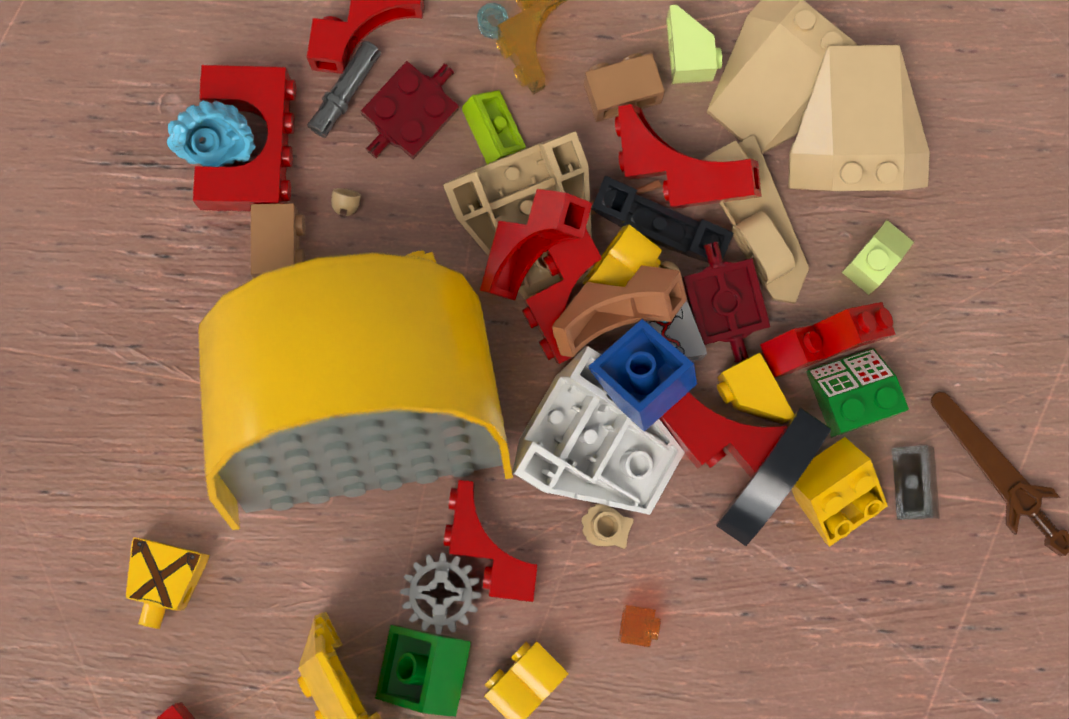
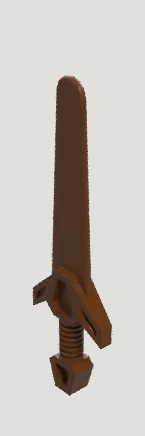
[931,392,1069,556]

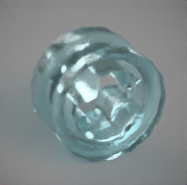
[477,3,508,39]

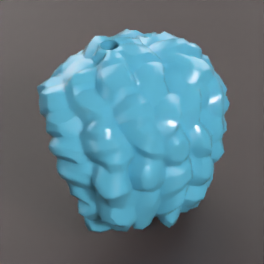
[167,100,256,167]

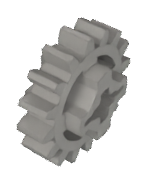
[400,553,481,634]

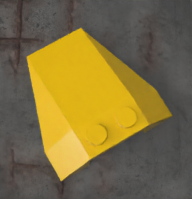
[297,612,381,719]

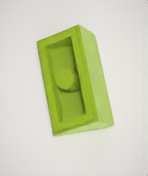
[462,90,526,164]

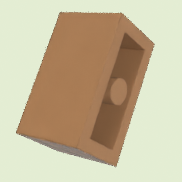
[584,53,665,122]
[251,203,305,278]

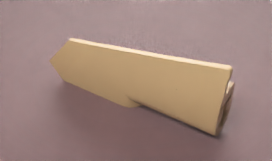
[703,135,809,304]

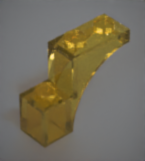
[495,0,567,95]

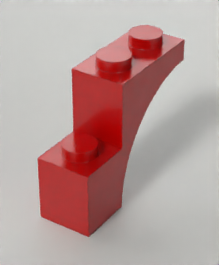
[307,0,424,74]
[480,189,592,301]
[522,229,602,364]
[760,302,896,378]
[444,480,538,602]

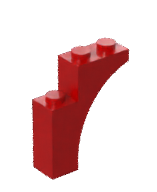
[615,104,762,208]
[659,392,787,478]

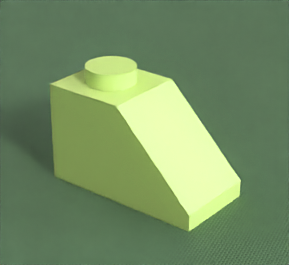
[666,5,722,84]
[842,220,914,295]

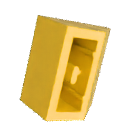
[791,437,888,547]

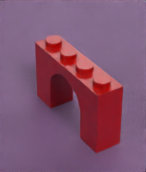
[193,65,296,211]

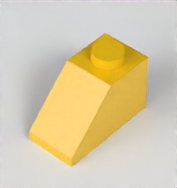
[716,353,794,424]

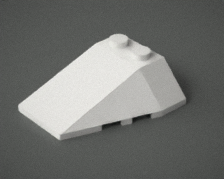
[512,346,685,515]

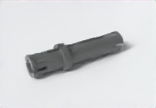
[307,41,381,138]

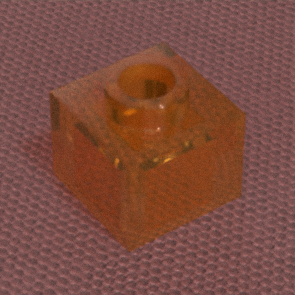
[618,605,661,647]

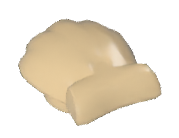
[582,504,633,549]

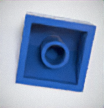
[588,319,697,432]

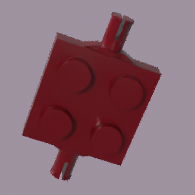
[361,61,459,159]
[682,242,771,363]

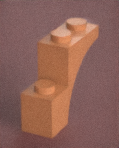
[552,265,687,357]

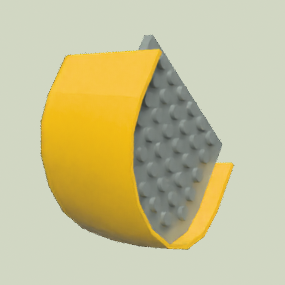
[199,253,513,530]

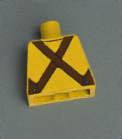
[126,537,210,629]

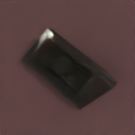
[892,445,940,520]

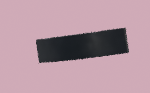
[591,176,734,263]
[716,407,831,546]

